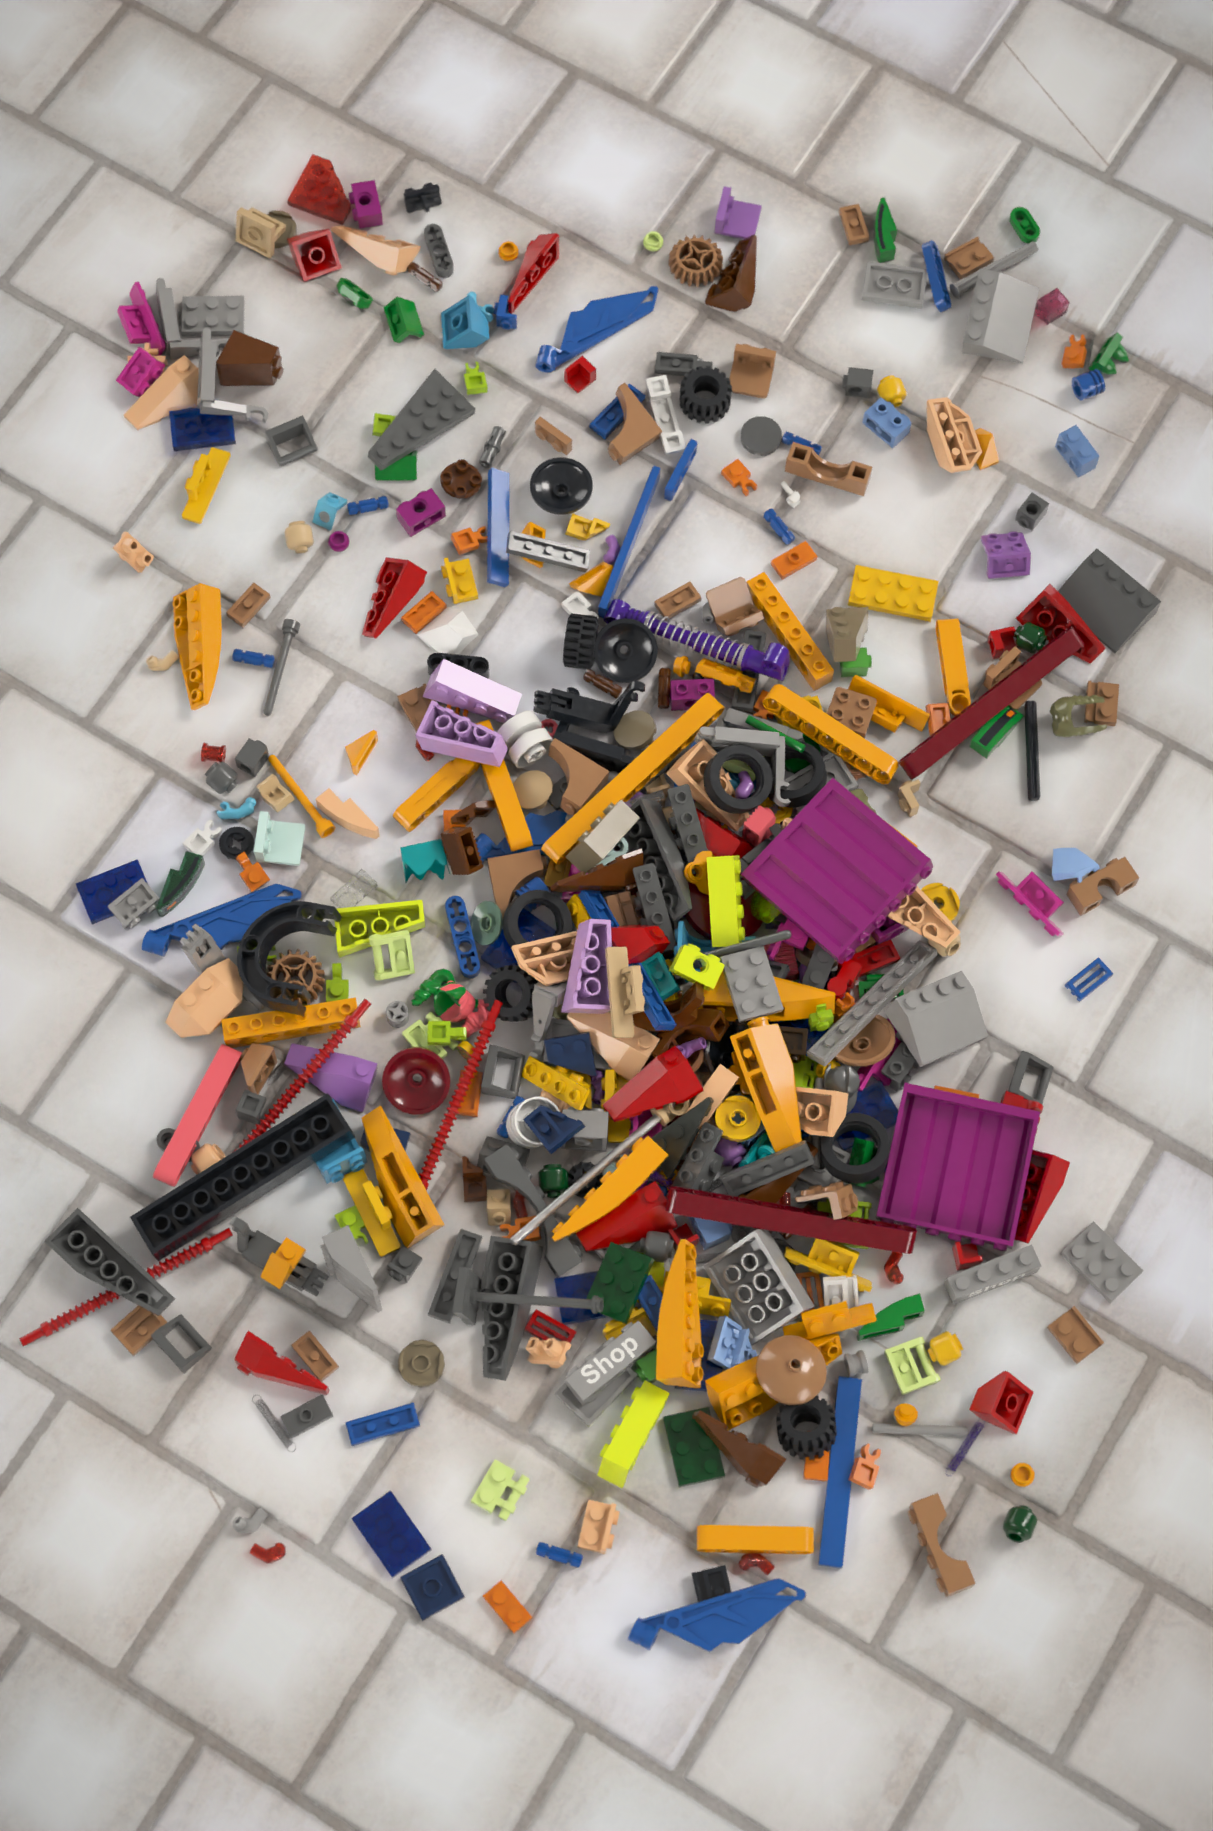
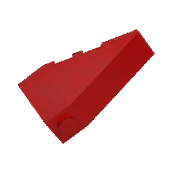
[508,233,559,314]
[362,557,427,639]
[1016,584,1106,664]
[695,807,755,859]
[603,1046,704,1122]
[1014,1150,1070,1243]
[575,1181,678,1252]
[234,1331,330,1395]

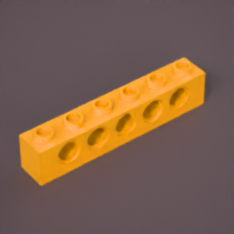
[746,572,834,691]
[221,997,361,1048]

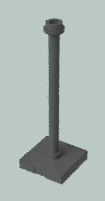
[453,1267,604,1325]

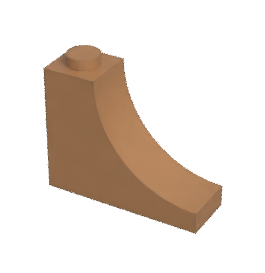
[608,383,662,465]
[548,738,609,816]
[487,849,547,927]

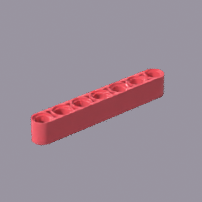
[153,1044,242,1187]

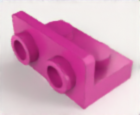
[116,347,165,397]

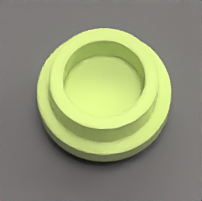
[643,231,663,251]

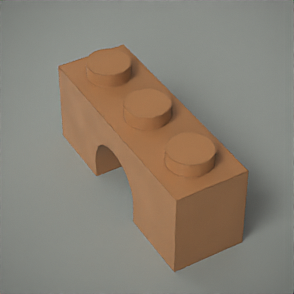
[1066,857,1140,916]

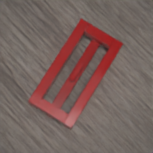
[525,1309,577,1344]

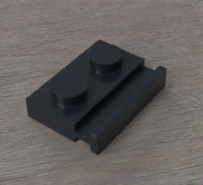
[692,1565,732,1602]

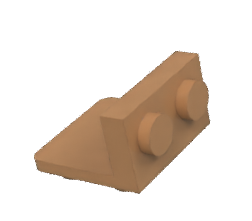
[729,343,776,399]
[706,577,764,636]
[983,646,1042,710]
[827,687,877,739]
[795,1181,858,1220]

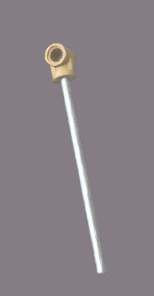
[510,1100,690,1246]

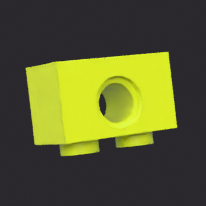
[669,944,725,991]

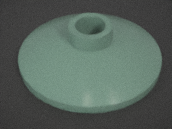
[471,901,503,945]

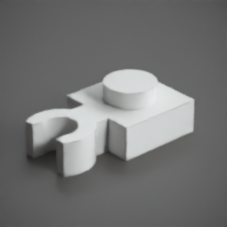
[562,591,598,618]
[183,820,222,860]

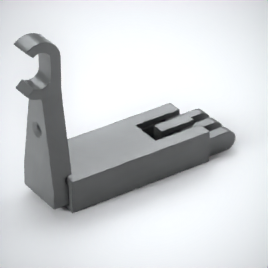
[229,1216,329,1296]

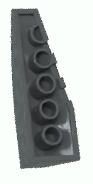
[623,798,692,921]
[44,1208,175,1316]
[482,1236,544,1381]

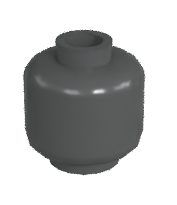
[205,762,238,794]
[639,1231,674,1263]

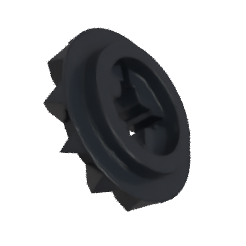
[219,827,255,861]
[568,1162,603,1198]

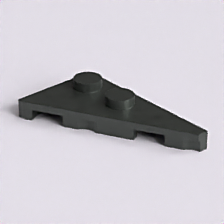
[651,1097,714,1179]

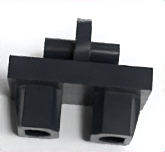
[403,182,442,213]

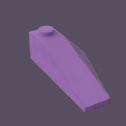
[284,1043,377,1112]

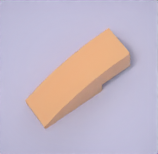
[316,788,380,839]
[686,1064,739,1137]

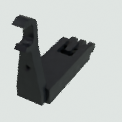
[533,681,645,734]
[553,687,635,773]

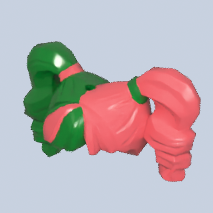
[411,968,490,1038]

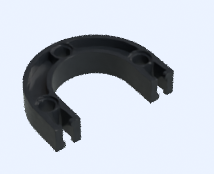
[237,901,342,1016]

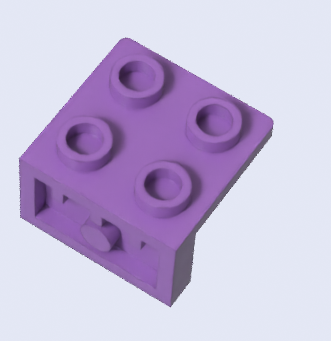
[715,186,762,239]
[981,531,1031,579]

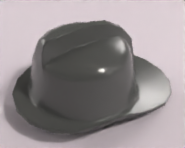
[823,1061,860,1114]

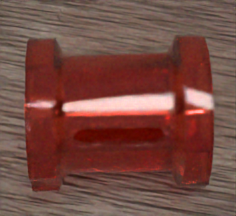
[201,743,226,763]

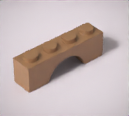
[785,442,873,496]
[908,1493,976,1597]

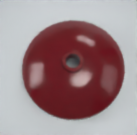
[382,1047,451,1115]

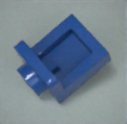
[494,295,517,329]

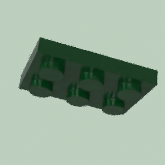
[586,1242,654,1325]
[663,1407,725,1487]

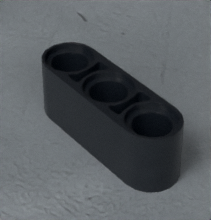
[427,653,490,679]

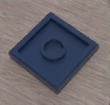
[400,1554,465,1621]

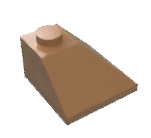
[240,1043,278,1095]

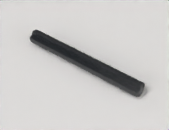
[1024,700,1040,801]

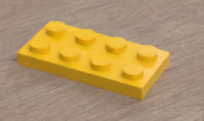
[848,565,939,622]

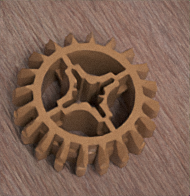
[668,234,723,288]
[267,949,325,1005]

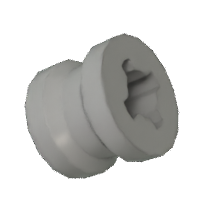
[386,1001,409,1028]
[844,1350,868,1377]

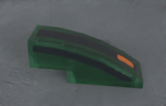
[156,851,205,917]

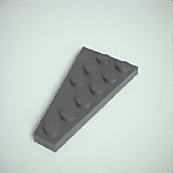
[368,369,476,471]

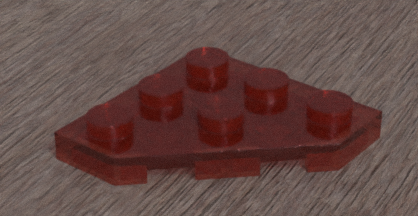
[287,154,351,225]

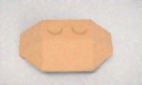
[927,397,982,473]
[511,931,577,986]
[165,958,243,1038]

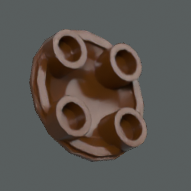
[440,459,482,499]

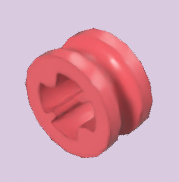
[541,719,558,739]

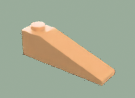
[331,226,421,275]
[124,355,199,430]
[887,886,960,948]
[566,1012,660,1081]

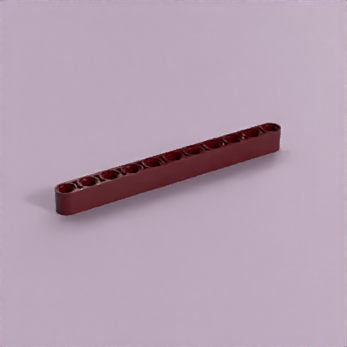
[898,626,1085,780]
[665,1186,917,1254]

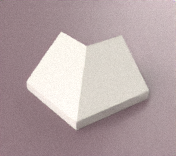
[418,607,478,655]

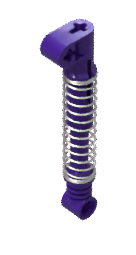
[604,599,790,681]

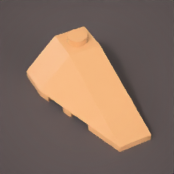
[666,739,749,832]
[753,1087,848,1137]

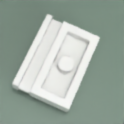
[823,1275,859,1308]

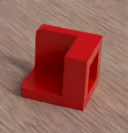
[564,355,596,393]
[987,626,1017,659]
[667,1223,699,1251]
[952,1241,983,1271]

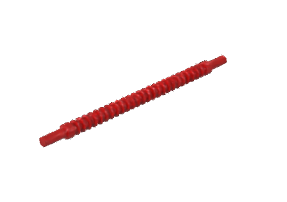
[232,999,371,1153]
[418,1000,503,1191]
[19,1228,233,1347]

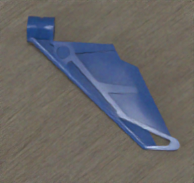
[535,286,658,373]
[475,810,616,863]
[142,884,302,957]
[628,1578,806,1652]

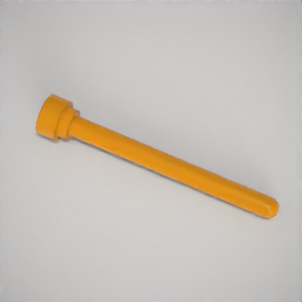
[268,755,336,838]

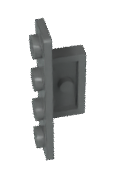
[667,784,708,874]
[633,863,677,952]
[665,1122,725,1199]

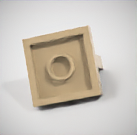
[236,207,286,259]

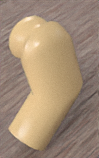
[146,650,179,671]

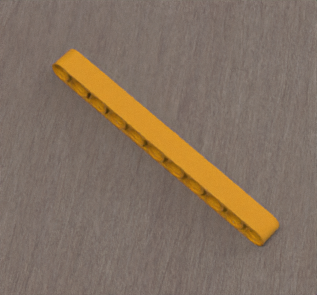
[541,693,725,865]

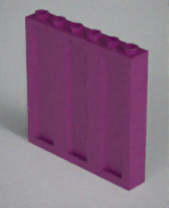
[741,778,934,964]
[876,1083,1040,1251]

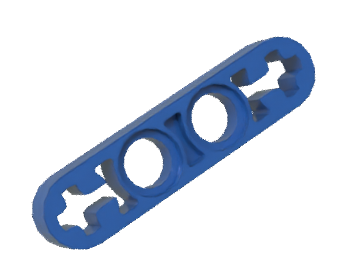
[922,240,951,313]
[445,896,480,978]

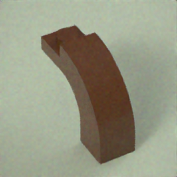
[633,982,705,1032]
[652,1008,730,1059]

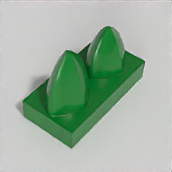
[1088,332,1129,374]
[845,1138,880,1187]

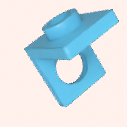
[312,492,348,530]

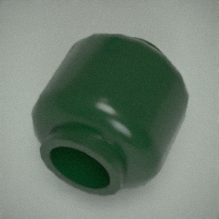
[1014,622,1047,654]
[538,1164,568,1198]
[1003,1505,1037,1543]

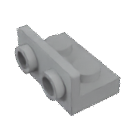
[107,878,159,929]

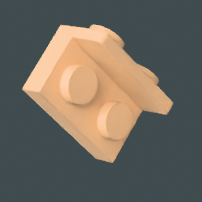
[577,1499,620,1554]

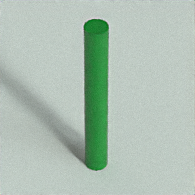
[745,715,806,753]

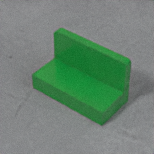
[383,296,424,343]
[375,450,417,480]

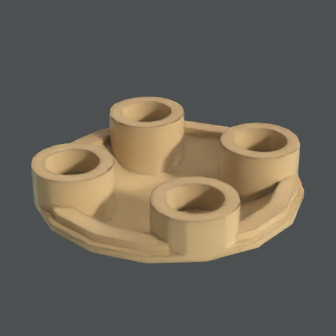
[513,770,553,809]

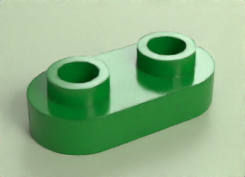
[1009,207,1040,244]
[336,278,373,309]

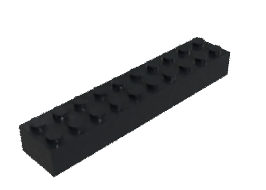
[130,1093,355,1261]

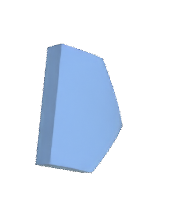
[1052,848,1100,883]
[708,1316,757,1369]

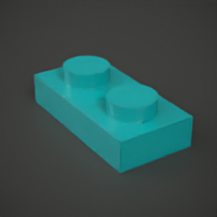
[641,951,681,1001]

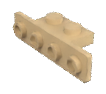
[605,947,645,1038]

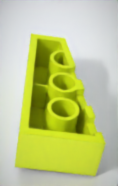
[707,855,745,947]
[334,900,426,958]
[597,1380,670,1488]

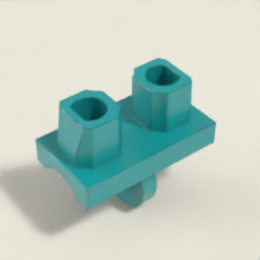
[739,1133,775,1167]

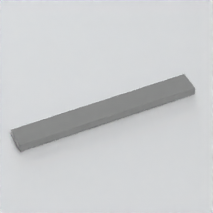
[807,940,937,1066]

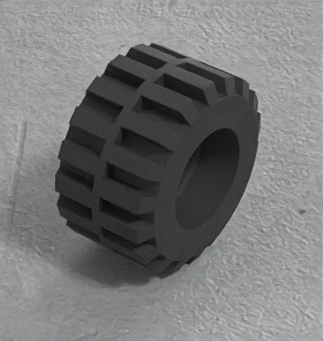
[679,366,732,424]
[563,613,599,670]
[483,965,539,1022]
[776,1395,837,1460]

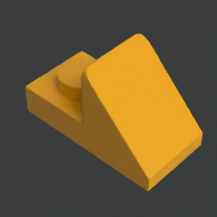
[260,1237,306,1290]

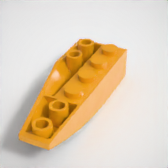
[173,583,222,711]
[698,967,836,1022]
[730,1023,802,1152]
[361,1106,445,1248]
[552,1136,668,1242]
[656,1239,704,1388]
[705,1333,843,1431]

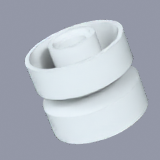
[497,710,553,768]
[506,1096,560,1149]

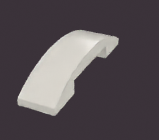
[646,375,686,455]

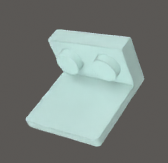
[254,811,305,866]

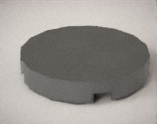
[741,416,782,456]

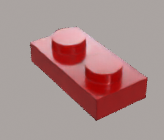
[851,939,901,978]

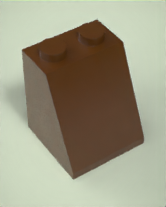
[216,330,284,386]

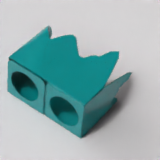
[400,839,451,883]

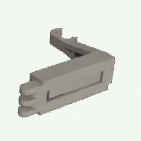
[156,278,228,359]
[197,327,268,423]
[716,708,805,753]
[694,726,791,807]
[180,924,265,1011]
[529,981,567,1059]

